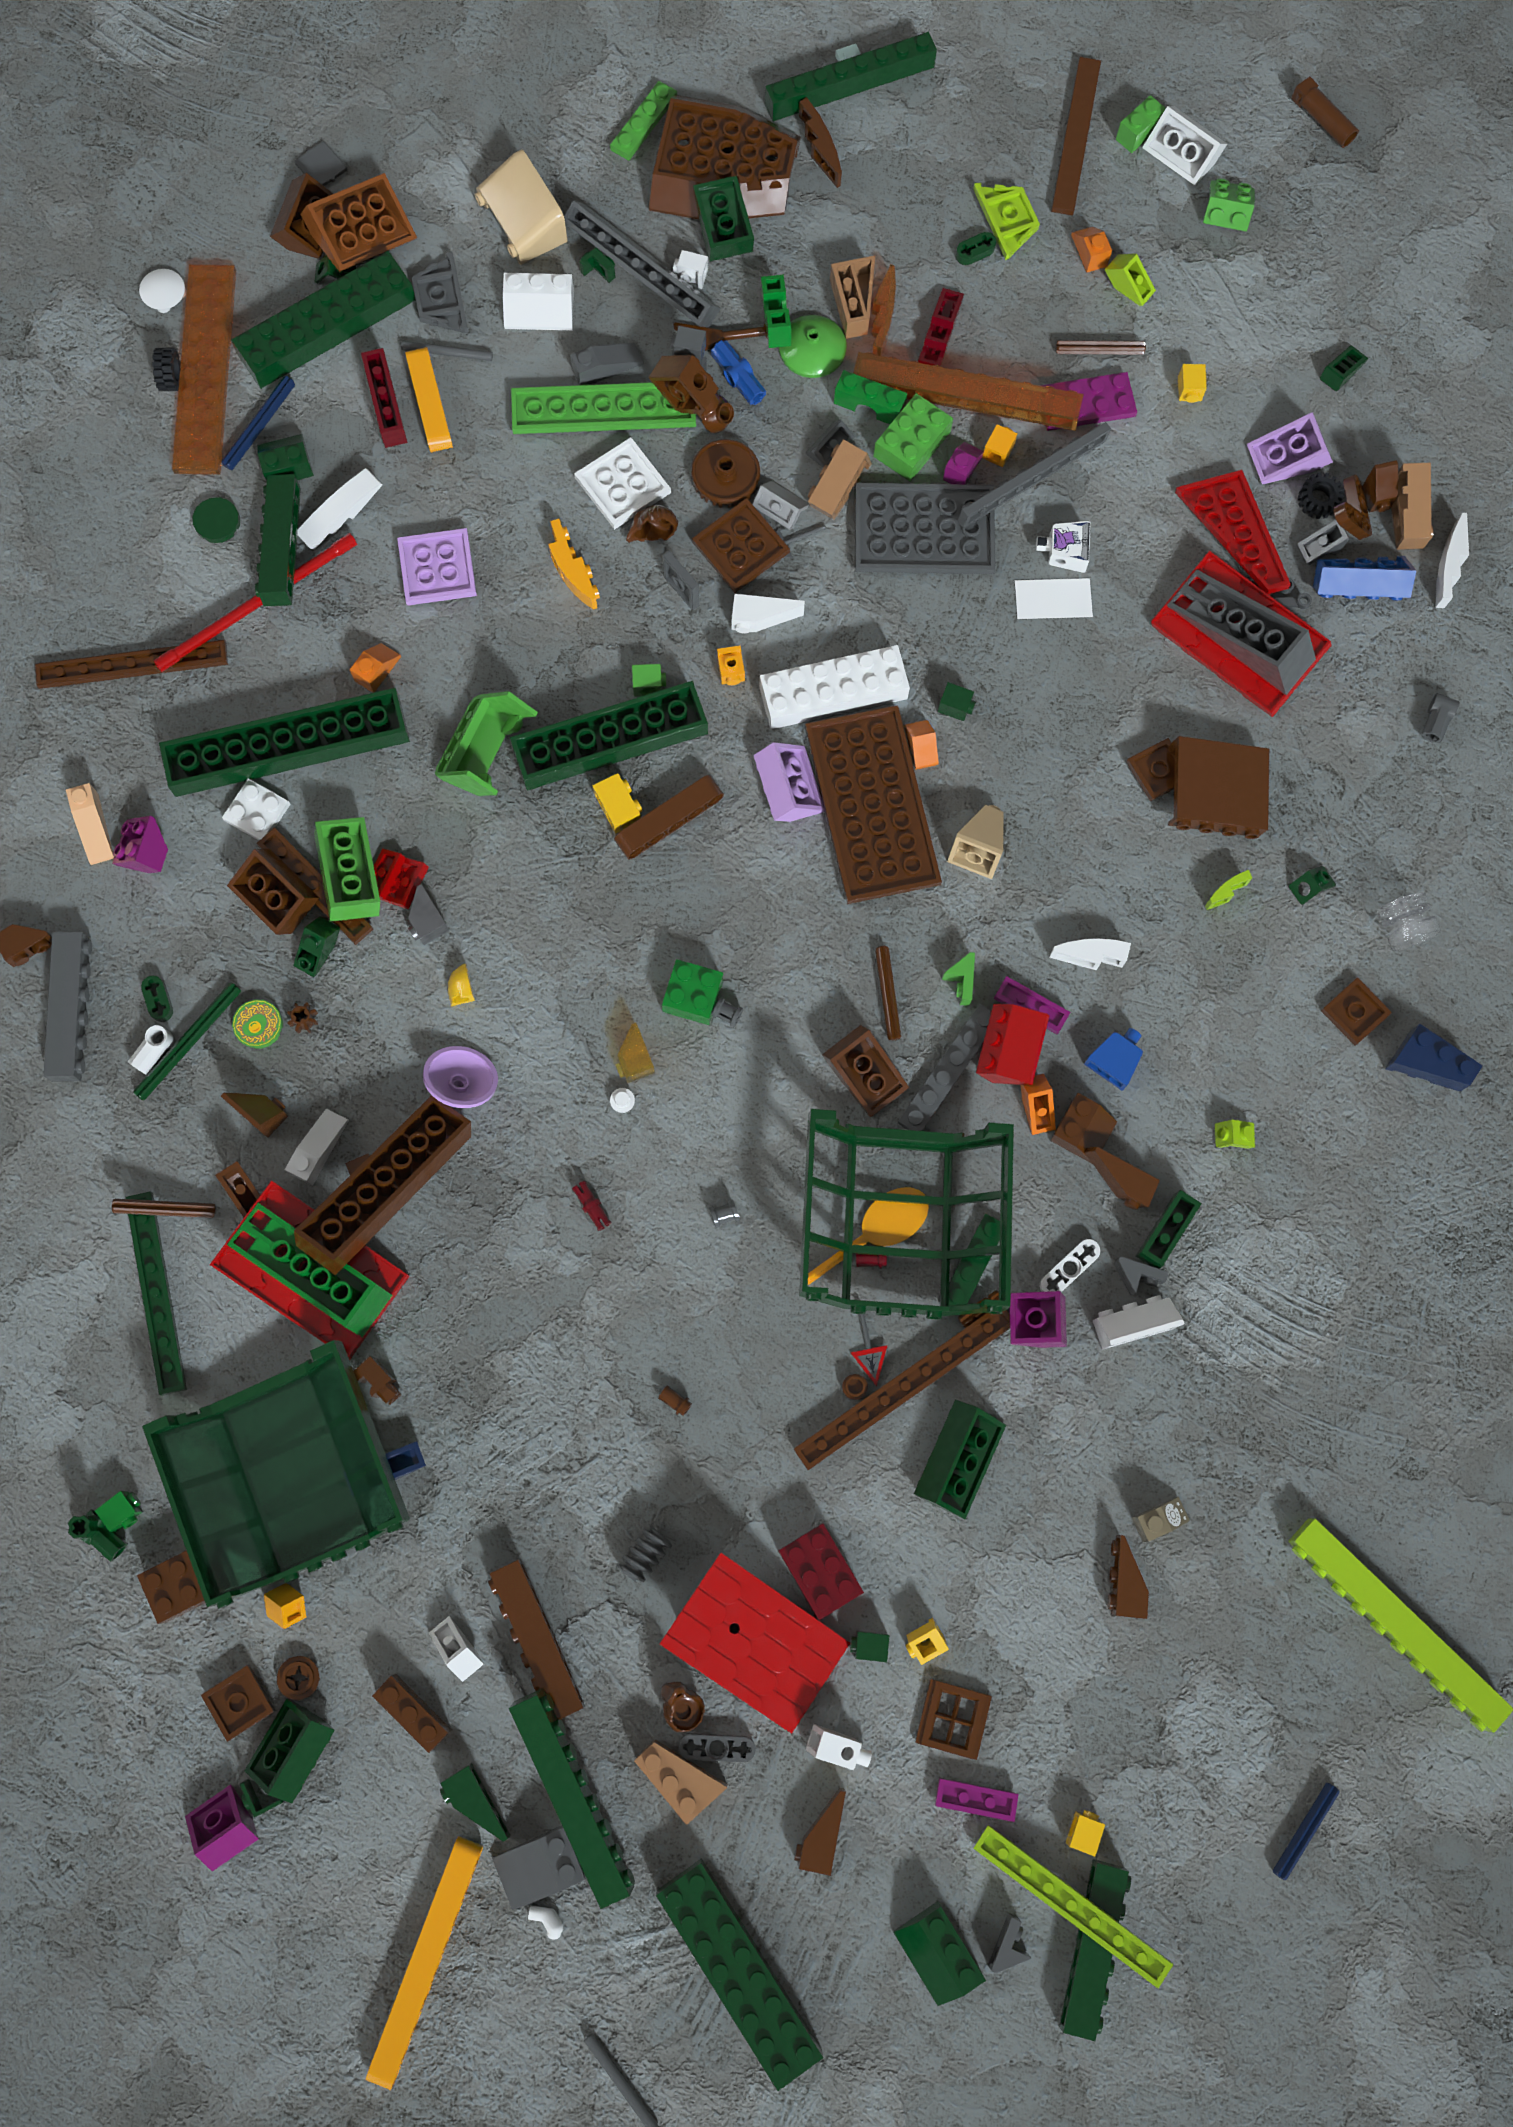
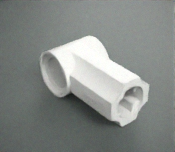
[128,1025,174,1075]

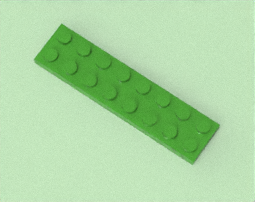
[511,383,696,434]

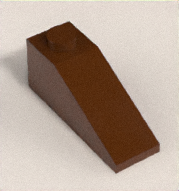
[1084,1147,1160,1210]
[215,1161,260,1218]
[794,1788,846,1876]

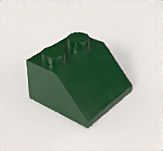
[257,434,314,482]

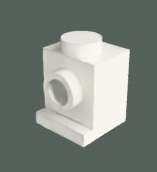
[673,250,708,289]

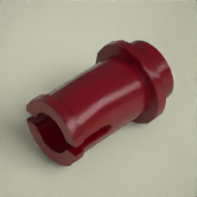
[856,1253,887,1269]

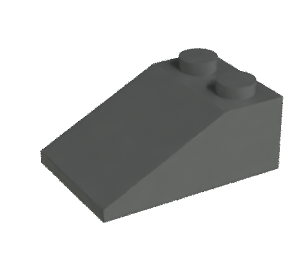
[492,1825,586,1910]

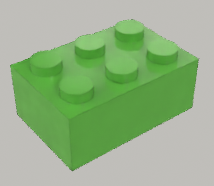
[874,393,953,482]

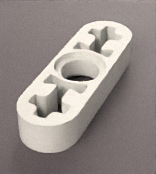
[1040,1239,1100,1292]

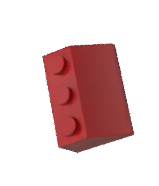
[976,1004,1050,1085]

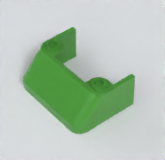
[435,691,538,796]

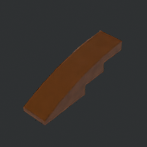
[799,97,842,188]

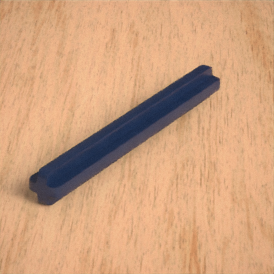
[222,376,295,470]

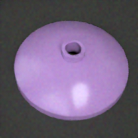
[423,1046,498,1108]

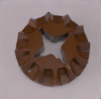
[277,1656,320,1700]

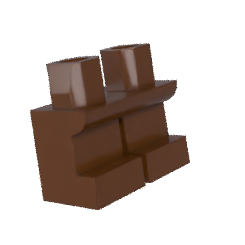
[354,1356,402,1405]

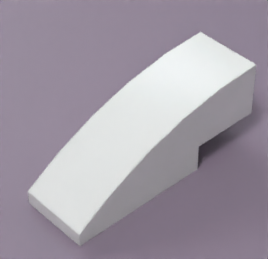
[1049,939,1131,970]

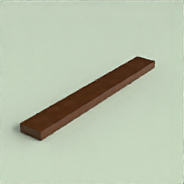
[1051,57,1101,216]
[35,640,228,689]

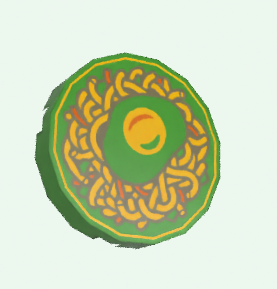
[232,999,283,1049]

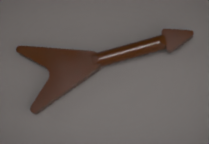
[673,322,767,351]

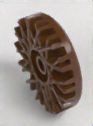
[691,439,760,508]

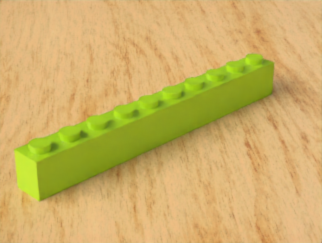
[1288,1518,1513,1733]

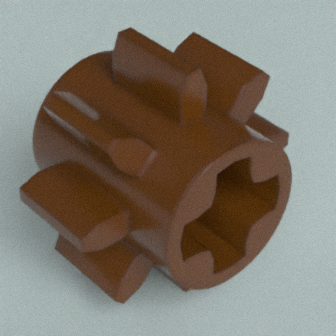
[287,1002,318,1034]

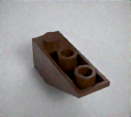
[1108,1535,1149,1619]

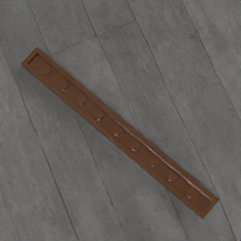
[793,1310,1010,1470]

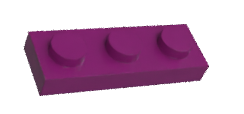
[994,976,1071,1035]
[934,1778,1019,1822]

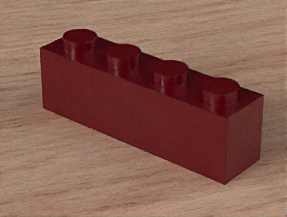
[361,348,408,448]

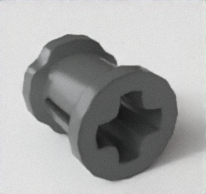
[712,997,743,1028]
[709,1200,740,1228]

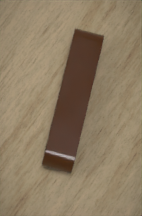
[614,775,724,859]

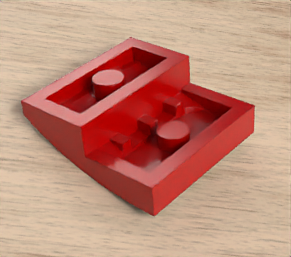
[374,848,429,909]

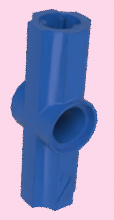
[711,340,766,405]

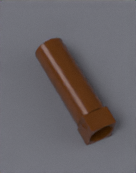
[1291,77,1359,148]

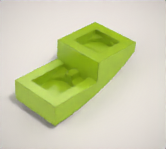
[1205,870,1252,910]

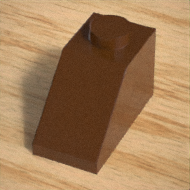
[1362,460,1398,513]

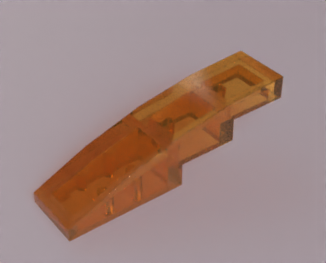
[872,264,896,361]

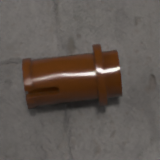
[658,1385,692,1416]

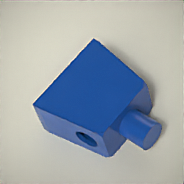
[1084,1028,1143,1091]

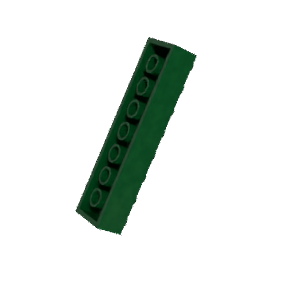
[231,251,416,389]
[510,681,708,791]
[656,1858,824,2091]

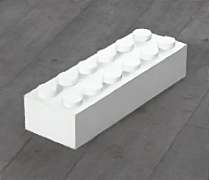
[759,645,910,730]

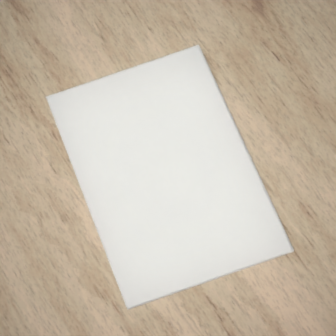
[1015,578,1093,619]

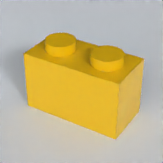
[592,773,643,834]

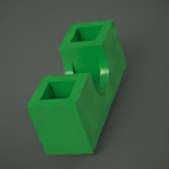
[761,274,791,348]
[834,370,908,424]

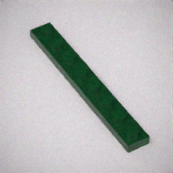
[125,1191,187,1396]

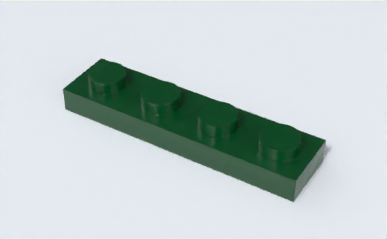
[939,1213,1000,1306]

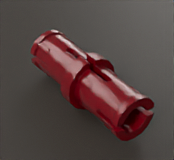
[572,1181,612,1231]

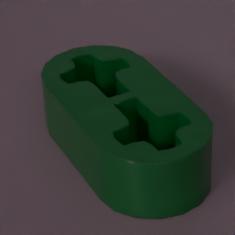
[956,232,996,265]
[141,976,173,1022]

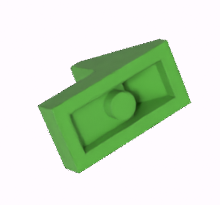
[942,952,975,1006]

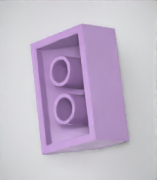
[754,742,825,822]

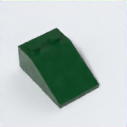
[693,176,754,262]

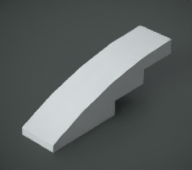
[297,468,383,550]
[1435,513,1469,608]

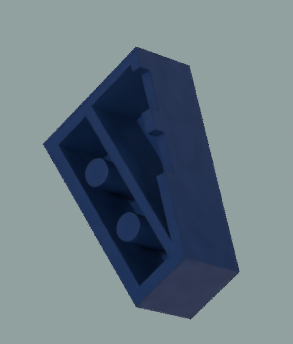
[1385,1024,1483,1092]

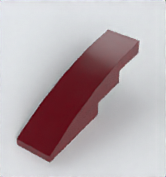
[917,288,964,373]

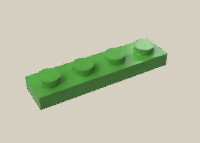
[610,81,677,161]

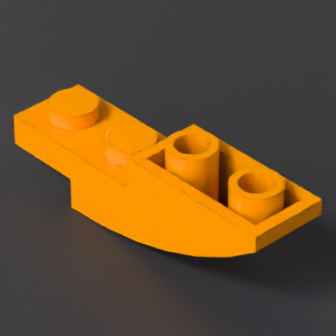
[548,519,600,609]

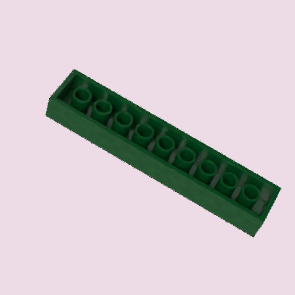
[159,688,410,797]

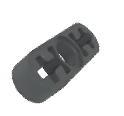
[679,1734,756,1762]

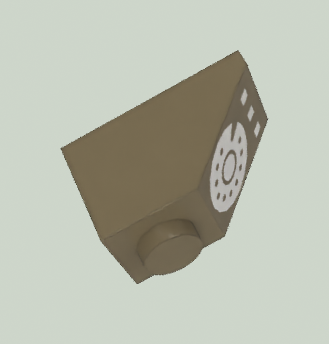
[1131,1497,1190,1542]

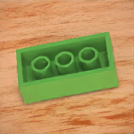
[315,817,380,921]

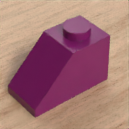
[943,442,984,485]

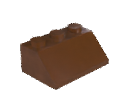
[270,172,333,258]

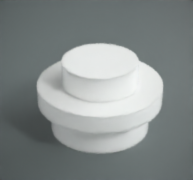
[610,1088,635,1113]

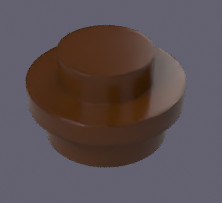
[842,1374,868,1400]

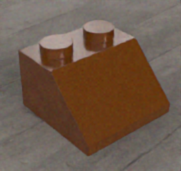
[1050,1093,1117,1163]

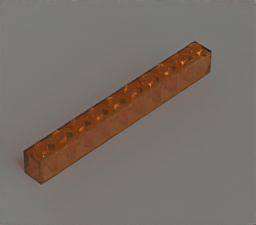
[853,352,1084,431]

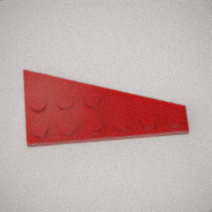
[1175,470,1291,594]

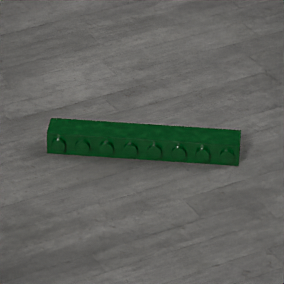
[765,32,937,122]
[509,1688,635,1909]

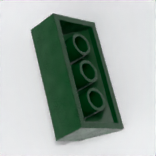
[914,1399,1006,1519]

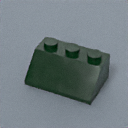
[244,1698,335,1804]
[893,1901,986,2006]

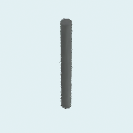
[401,341,493,361]
[584,2033,660,2127]

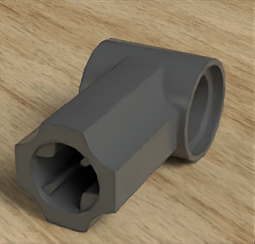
[1421,693,1460,743]

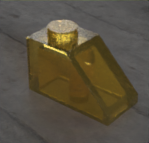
[615,1023,655,1083]

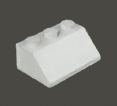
[1142,106,1227,185]
[503,273,574,330]
[1093,1295,1184,1350]

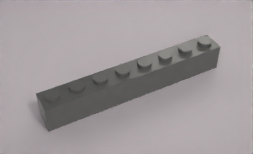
[564,200,721,328]

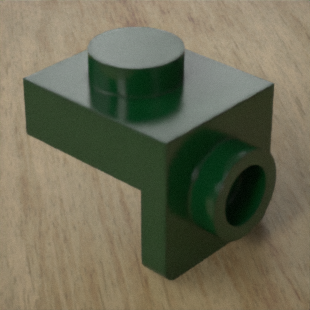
[579,247,616,283]

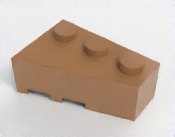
[830,255,875,339]
[808,439,872,520]
[1391,463,1433,550]
[634,1739,727,1825]

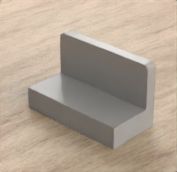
[752,481,809,530]

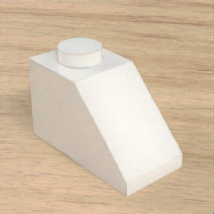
[429,1616,483,1682]

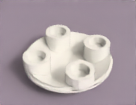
[139,269,186,313]

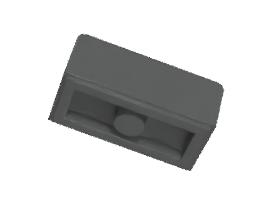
[806,419,855,467]

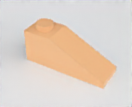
[66,783,114,865]

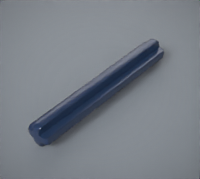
[1273,1783,1340,1881]

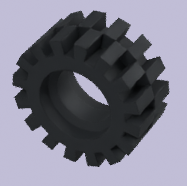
[152,348,182,391]
[1298,472,1344,519]

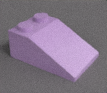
[1247,412,1333,485]

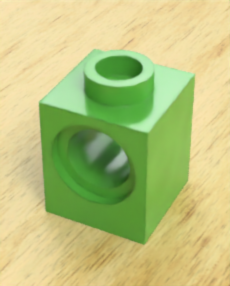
[632,664,666,697]

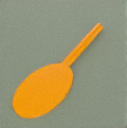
[808,1187,929,1285]

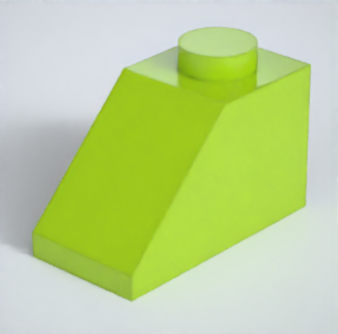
[1105,253,1156,306]

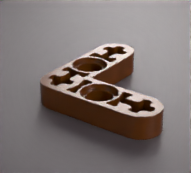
[1333,474,1372,540]

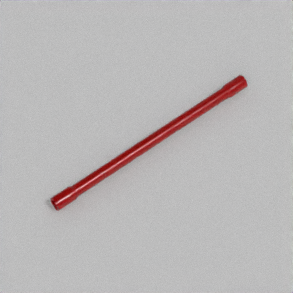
[153,533,357,672]

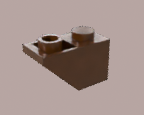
[0,924,52,967]

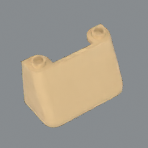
[475,149,567,265]

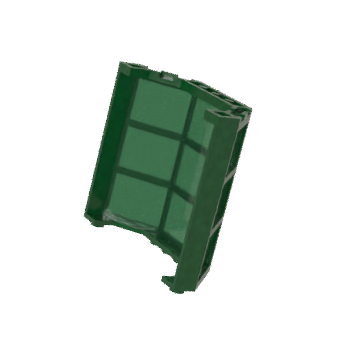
[142,1340,410,1609]

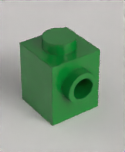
[95,1491,142,1532]

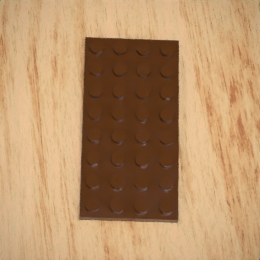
[805,705,942,904]

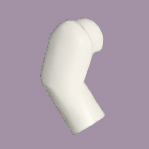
[528,1905,563,1940]

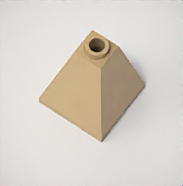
[947,805,1003,879]

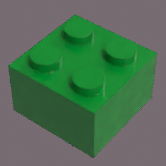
[662,959,723,1025]

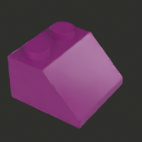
[1010,1291,1067,1348]
[185,1784,259,1871]

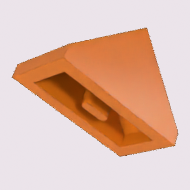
[904,720,939,770]

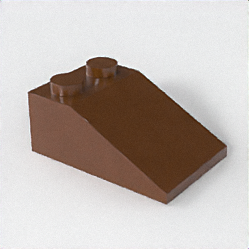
[822,1025,909,1117]

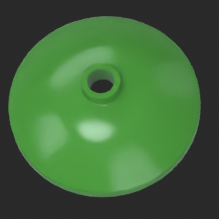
[779,315,847,378]

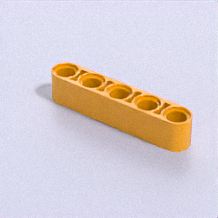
[405,347,453,453]

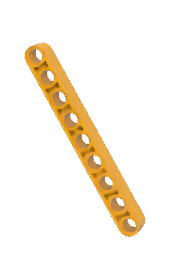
[365,1836,483,2090]

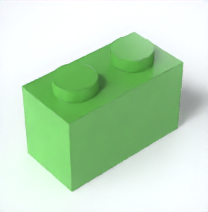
[1116,95,1166,153]

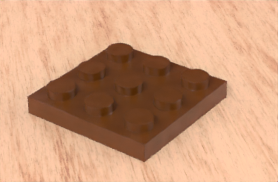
[692,498,790,593]

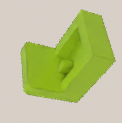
[1215,1119,1255,1149]

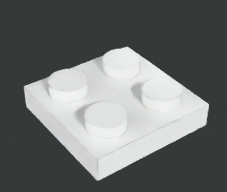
[222,779,291,840]

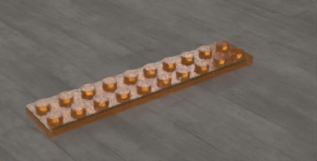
[172,264,236,475]

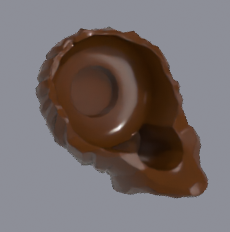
[626,505,678,543]
[660,1682,705,1732]

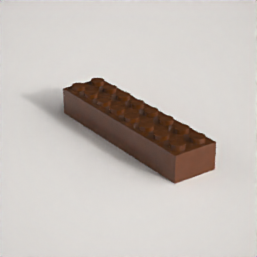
[294,1095,471,1275]

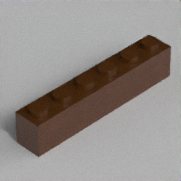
[488,1559,585,1719]

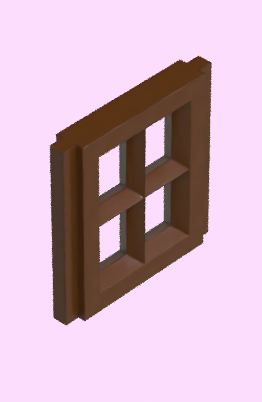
[915,1679,992,1760]

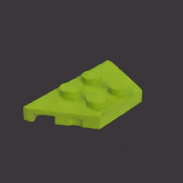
[973,183,1040,260]

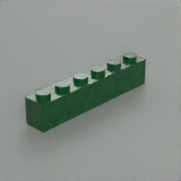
[255,474,301,607]
[1059,1859,1131,2041]

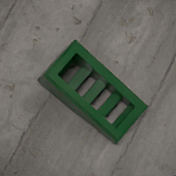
[1320,345,1368,391]

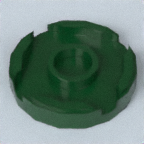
[192,497,240,543]

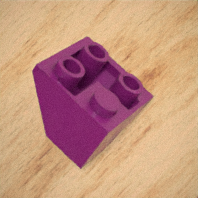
[112,816,168,873]

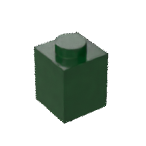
[938,682,976,721]
[850,1631,890,1662]

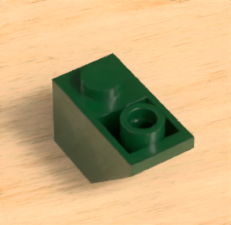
[293,916,341,977]

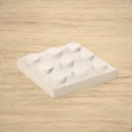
[574,437,671,530]

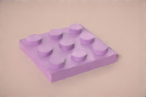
[397,528,477,606]

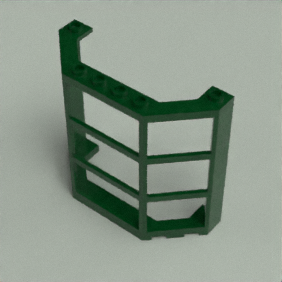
[799,1109,1014,1319]

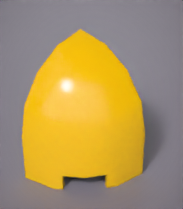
[448,964,475,1006]

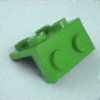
[1203,179,1255,232]

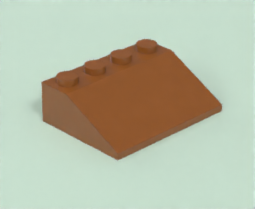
[300,173,417,272]

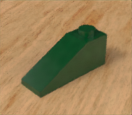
[440,1763,510,1842]

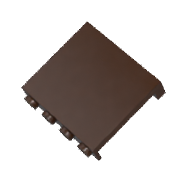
[1168,736,1269,839]

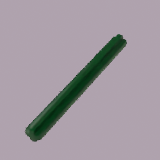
[133,982,241,1100]

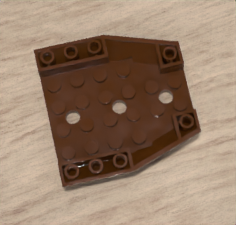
[649,95,801,219]

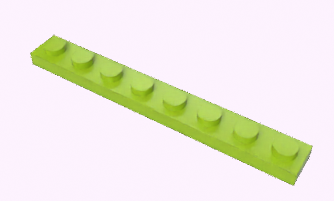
[973,1825,1174,1989]

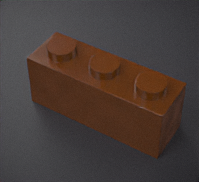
[372,1674,452,1753]

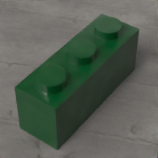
[1135,1190,1202,1269]

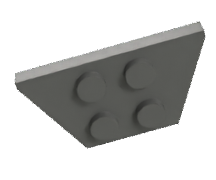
[411,252,469,333]

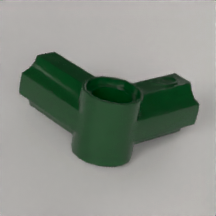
[68,1509,128,1562]

